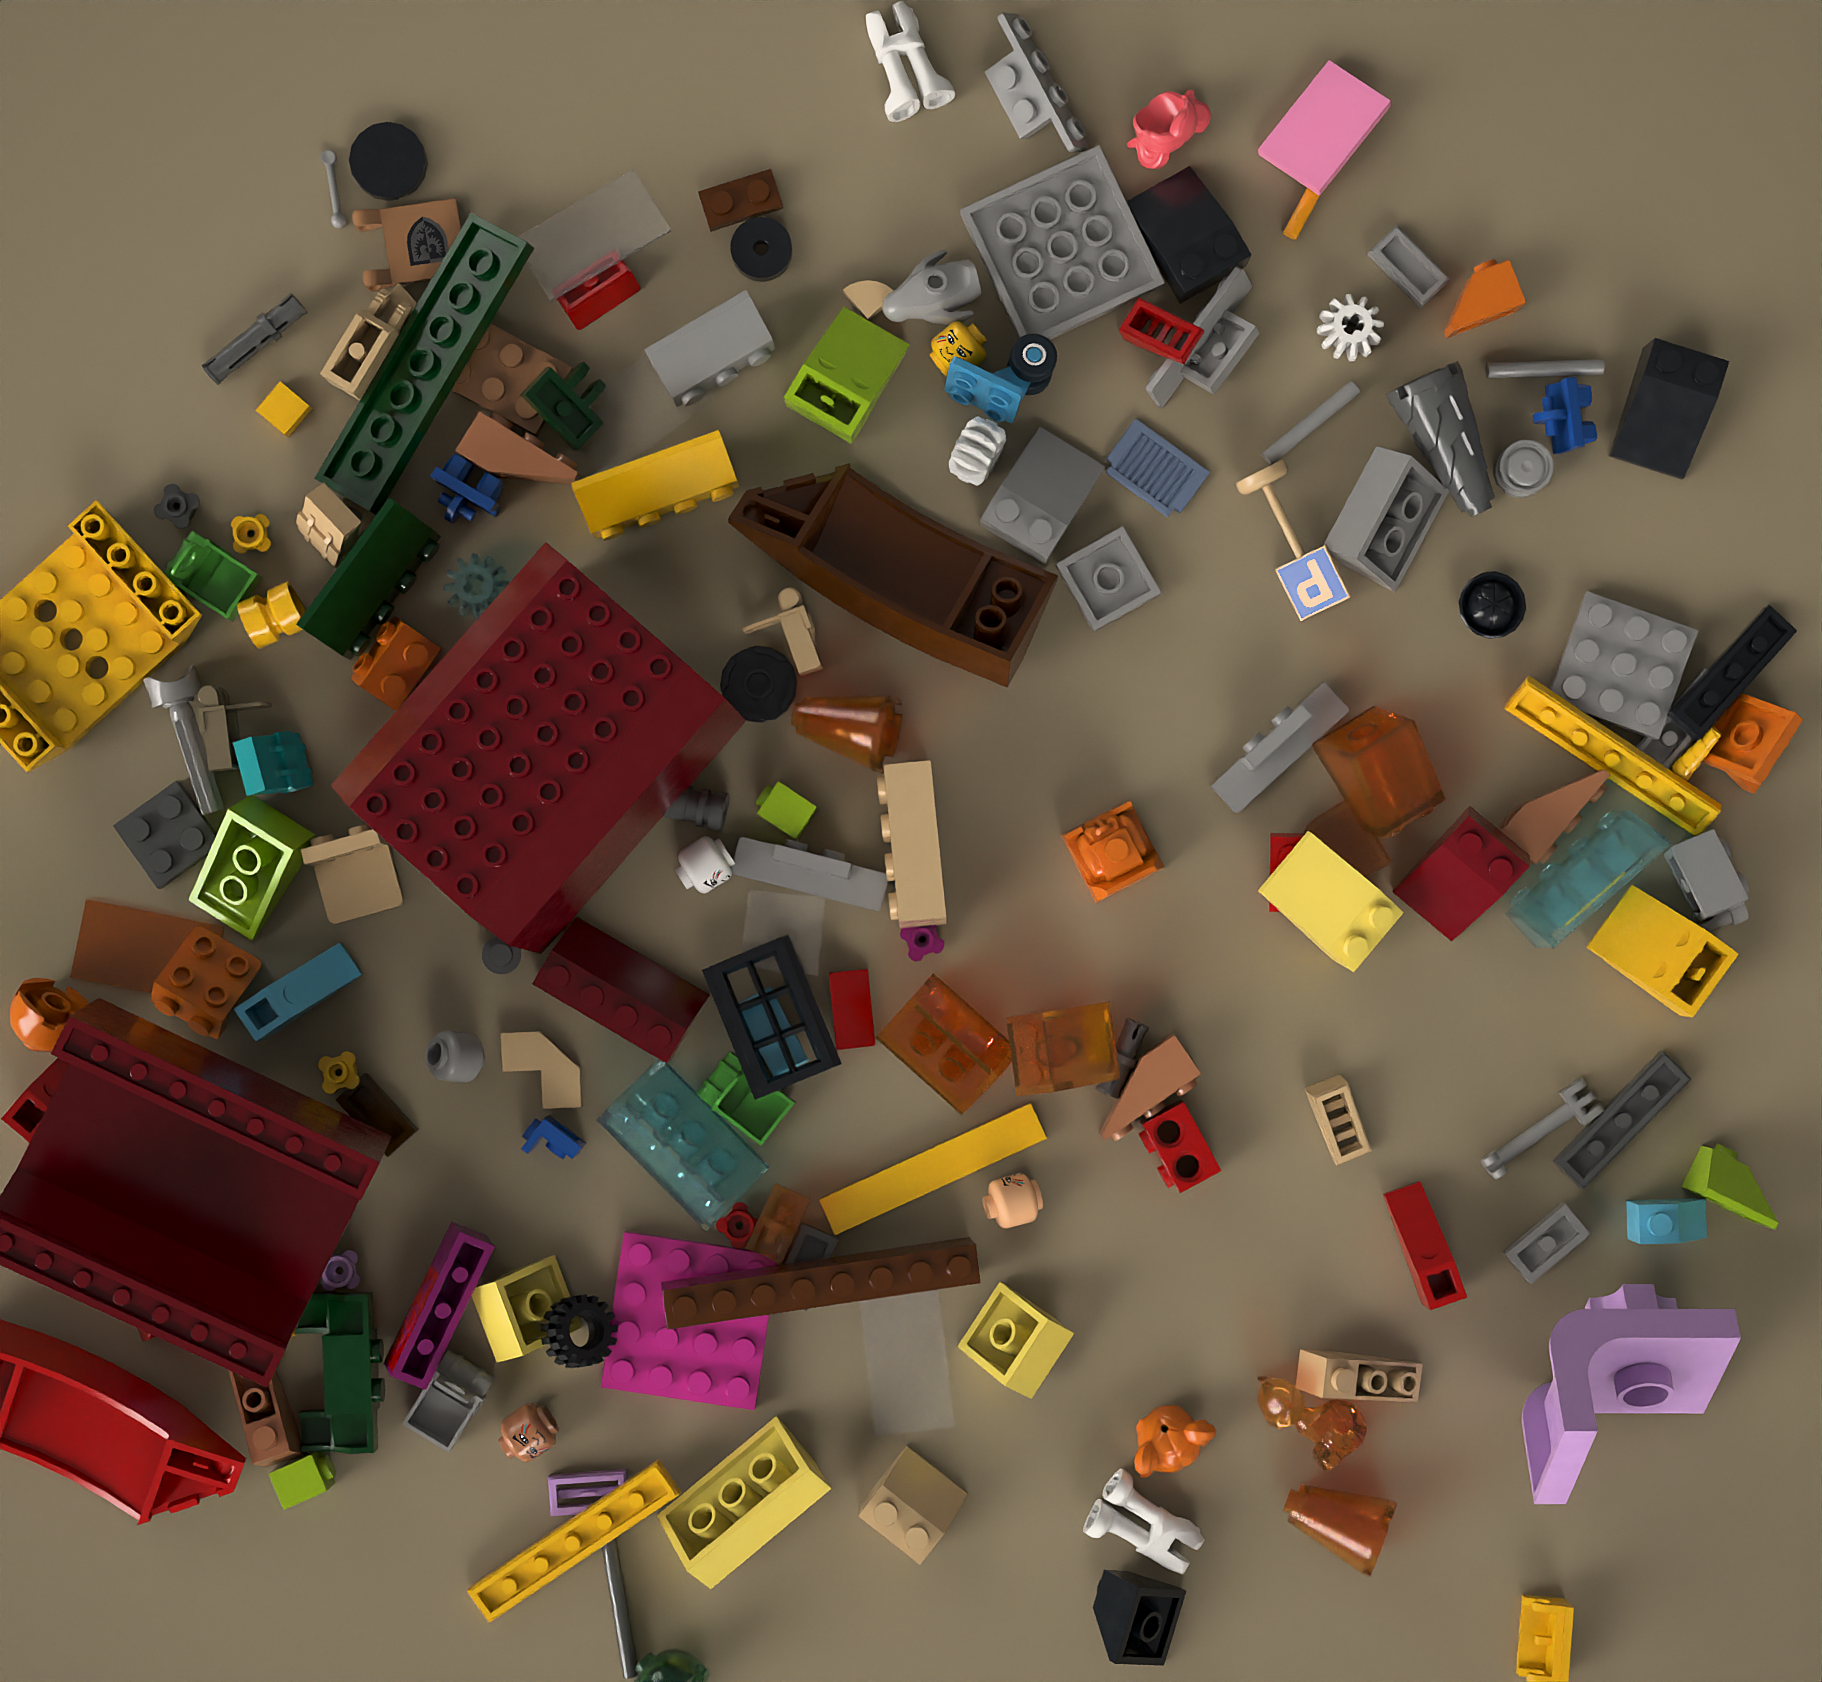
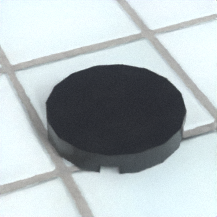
[349,122,428,201]
[720,646,798,723]

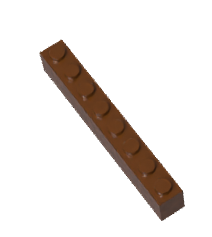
[661,1237,981,1330]

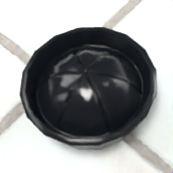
[1459,571,1526,639]

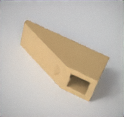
[1295,1349,1423,1402]

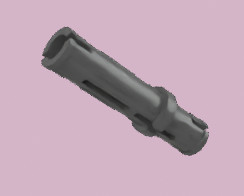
[201,293,307,385]

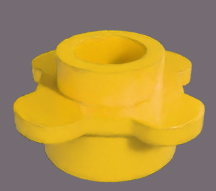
[231,514,271,554]
[318,1051,360,1094]

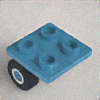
[944,334,1057,423]

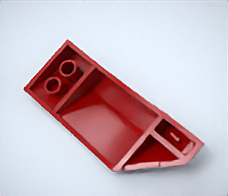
[0,1319,246,1525]

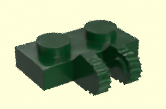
[520,362,606,450]

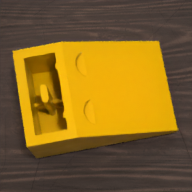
[1586,885,1739,1017]

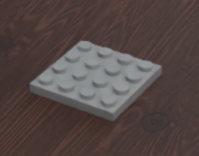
[960,145,1165,340]

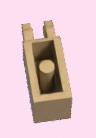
[320,288,412,401]

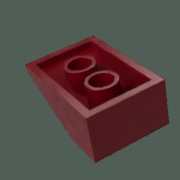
[1392,806,1530,942]

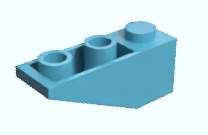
[234,942,363,1041]

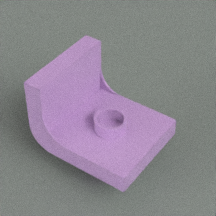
[1521,1284,1741,1504]

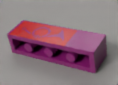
[384,1221,495,1390]

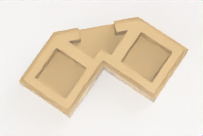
[501,1031,583,1109]

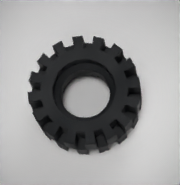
[540,1294,618,1368]

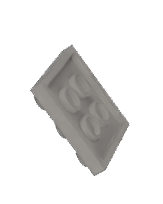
[1550,591,1698,740]

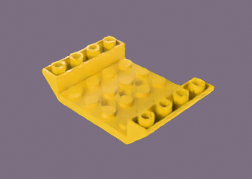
[0,500,202,773]

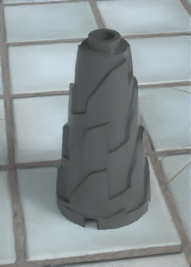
[1386,361,1495,517]

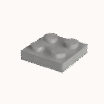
[1055,526,1161,632]

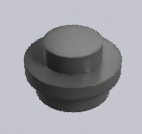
[482,936,521,974]

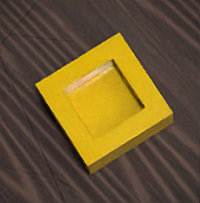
[255,381,313,437]

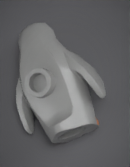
[882,250,981,325]

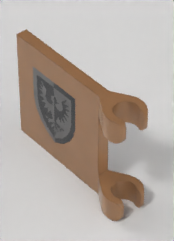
[352,198,461,292]

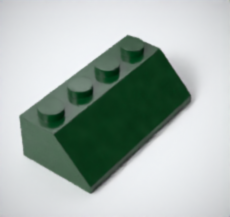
[296,497,441,660]

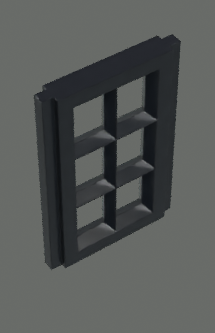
[702,935,842,1100]

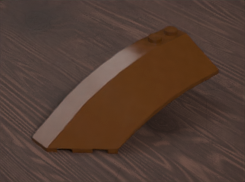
[728,463,1058,688]

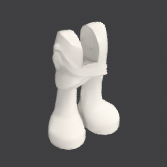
[866,0,956,122]
[1083,1468,1205,1574]

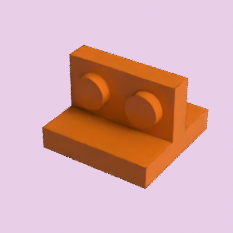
[1702,693,1803,794]

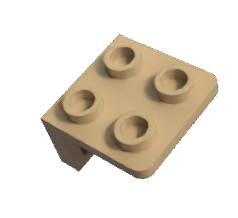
[300,824,404,924]

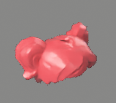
[1127,90,1211,169]

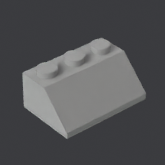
[644,290,775,407]
[1324,446,1449,592]

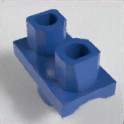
[1533,377,1597,454]
[430,453,505,523]

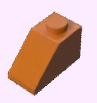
[1444,259,1526,339]

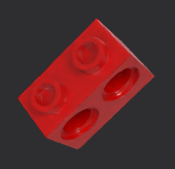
[1138,1100,1221,1193]

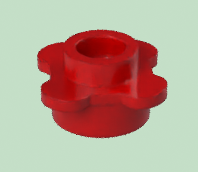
[716,1202,763,1249]

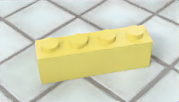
[657,1416,832,1589]

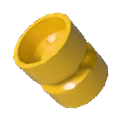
[237,581,306,649]

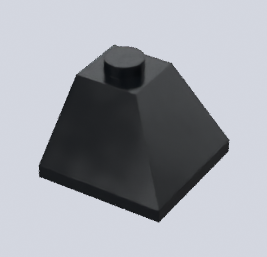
[1093,1570,1186,1666]

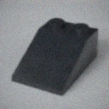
[1126,166,1252,304]
[1609,338,1729,480]

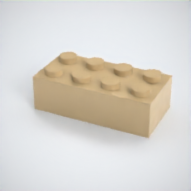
[877,760,946,928]

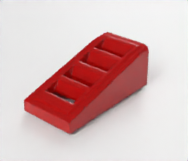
[1118,298,1204,364]

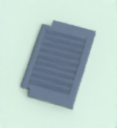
[1106,418,1210,518]

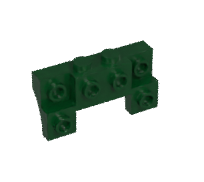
[296,1291,386,1454]

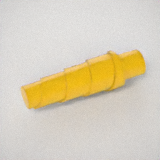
[1671,727,1722,780]

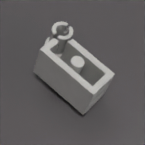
[1664,829,1749,932]

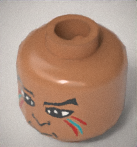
[498,1403,559,1462]

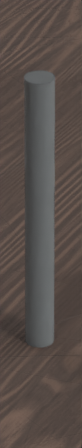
[602,1538,639,1679]

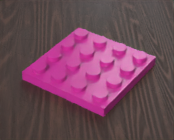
[601,1231,778,1410]

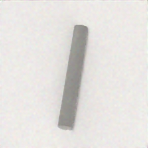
[1486,359,1604,378]
[1261,381,1360,465]

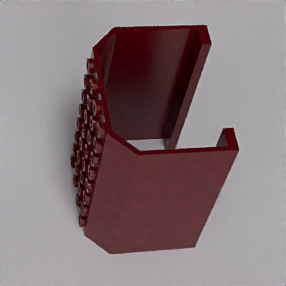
[331,542,746,954]
[0,998,392,1387]

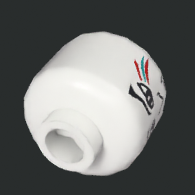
[675,836,735,894]

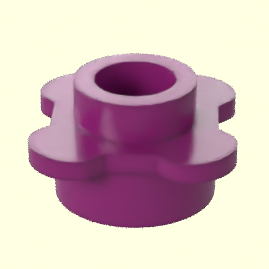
[900,925,944,961]

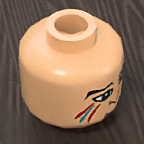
[982,1173,1043,1229]

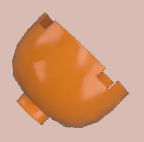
[10,978,89,1052]

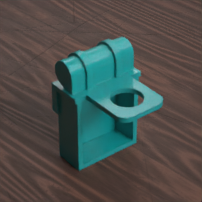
[233,731,314,796]

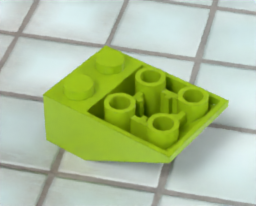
[784,307,910,444]

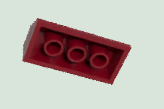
[532,917,710,1064]

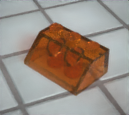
[875,973,1021,1115]

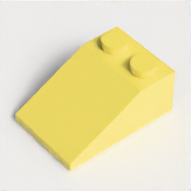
[1258,831,1404,972]

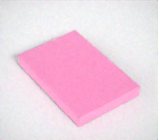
[1258,60,1391,196]

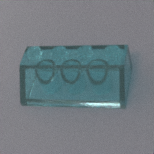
[1505,810,1671,949]
[597,1059,770,1231]

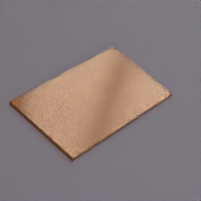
[70,899,225,993]

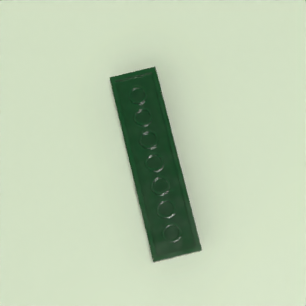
[314,213,534,515]

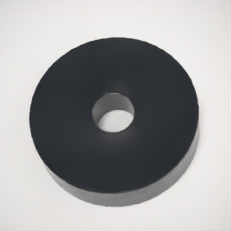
[730,217,792,282]

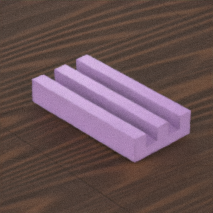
[548,1469,628,1516]

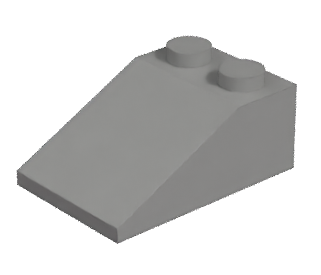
[980,427,1105,565]

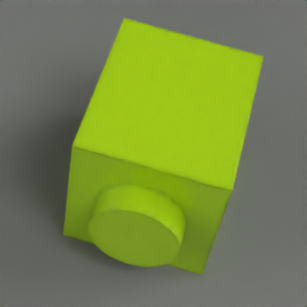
[755,781,818,840]
[268,1451,336,1510]

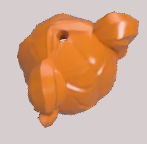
[1134,1405,1217,1478]

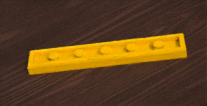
[1504,675,1722,836]
[819,1102,1047,1235]
[467,1459,681,1623]

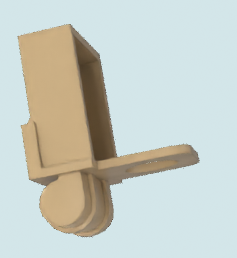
[296,482,375,568]
[742,587,824,676]

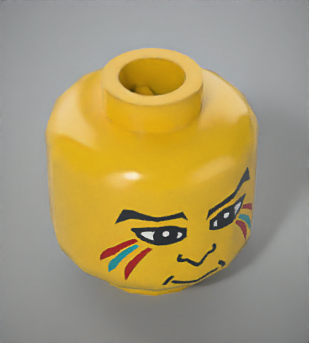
[929,321,988,377]

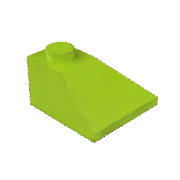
[1681,1143,1779,1230]

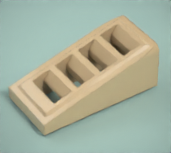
[1305,1075,1372,1166]

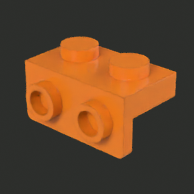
[351,616,441,711]

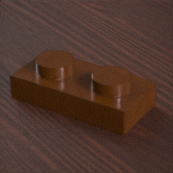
[698,169,783,232]

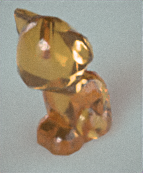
[1257,1376,1367,1471]

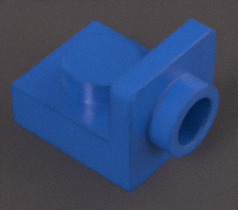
[521,1115,586,1159]

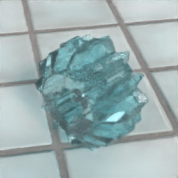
[443,553,510,619]

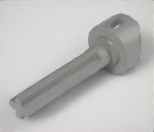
[143,665,225,815]

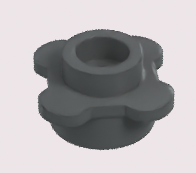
[154,484,200,529]

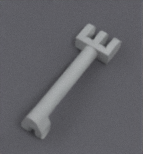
[1480,1077,1605,1179]

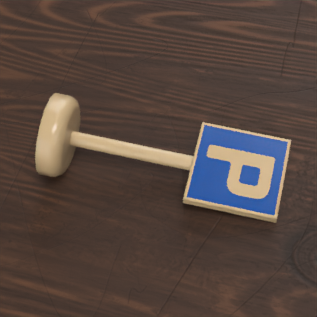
[1235,459,1352,621]

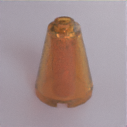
[791,695,902,773]
[1283,1484,1397,1577]

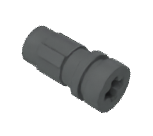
[663,786,730,831]

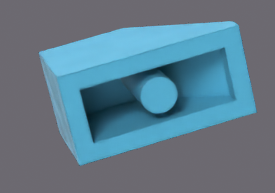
[1626,1198,1707,1244]

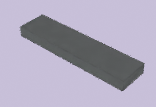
[1553,1051,1691,1189]

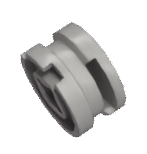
[1493,440,1553,498]

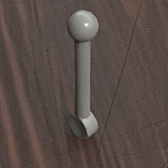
[320,150,346,228]

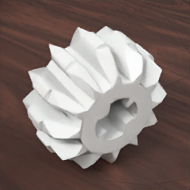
[1317,294,1384,361]
[949,416,1006,486]

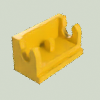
[1516,1595,1574,1682]

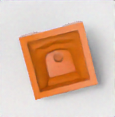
[1060,800,1164,903]

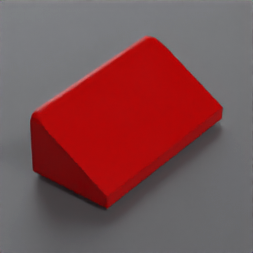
[552,250,641,330]
[829,969,875,1050]

